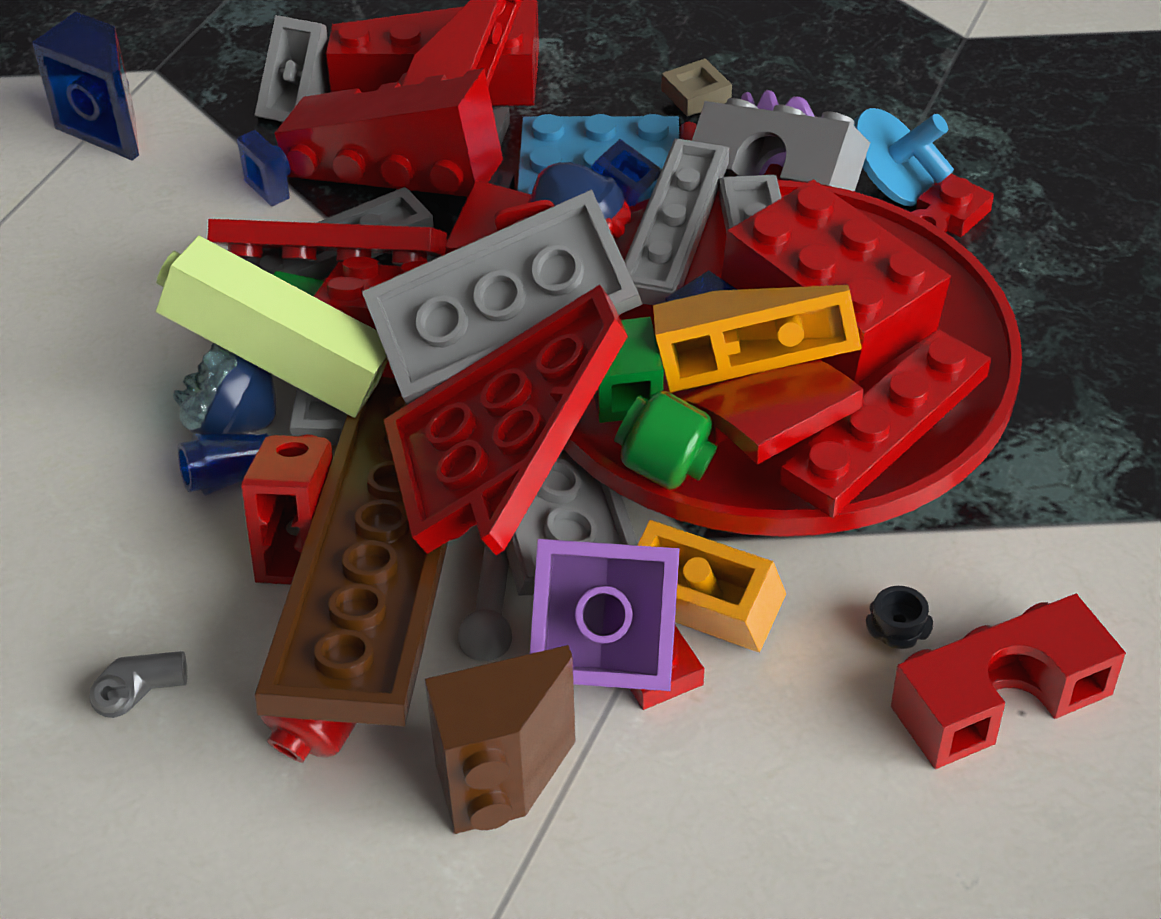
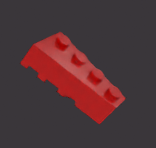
[326,0,539,106]
[275,68,503,197]

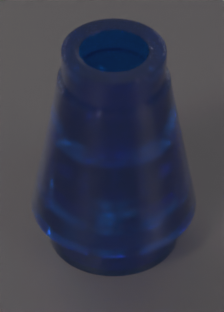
[178,433,269,495]

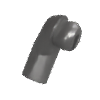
[89,651,187,718]

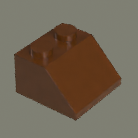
[425,645,576,834]

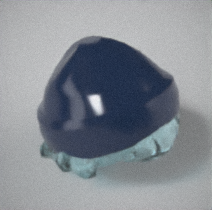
[173,343,276,443]

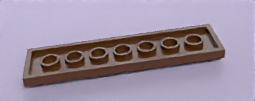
[255,377,448,727]

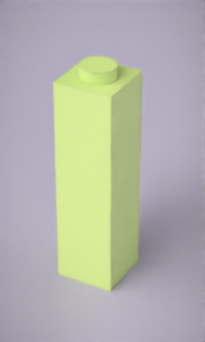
[156,235,388,418]

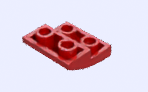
[680,359,863,464]

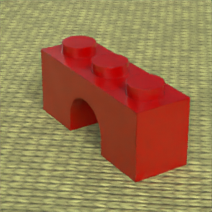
[890,593,1126,770]

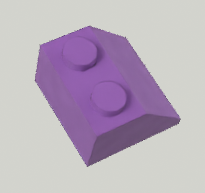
[530,539,680,691]

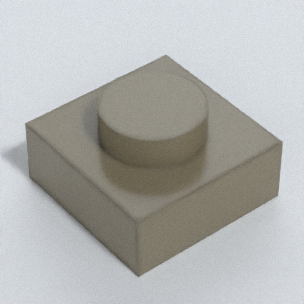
[661,58,732,117]

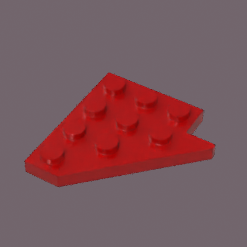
[384,284,628,555]

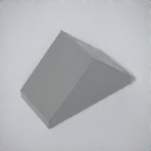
[254,15,331,122]

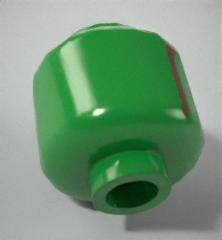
[614,390,718,490]

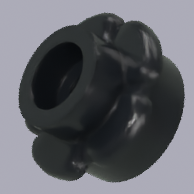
[866,586,933,649]

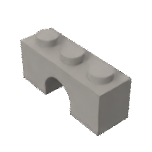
[692,98,870,192]

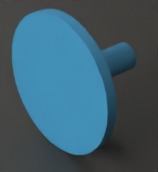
[854,108,954,206]

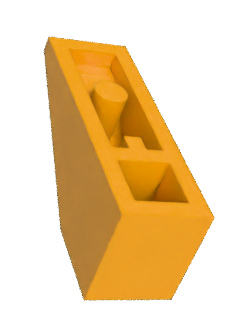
[653,285,862,393]

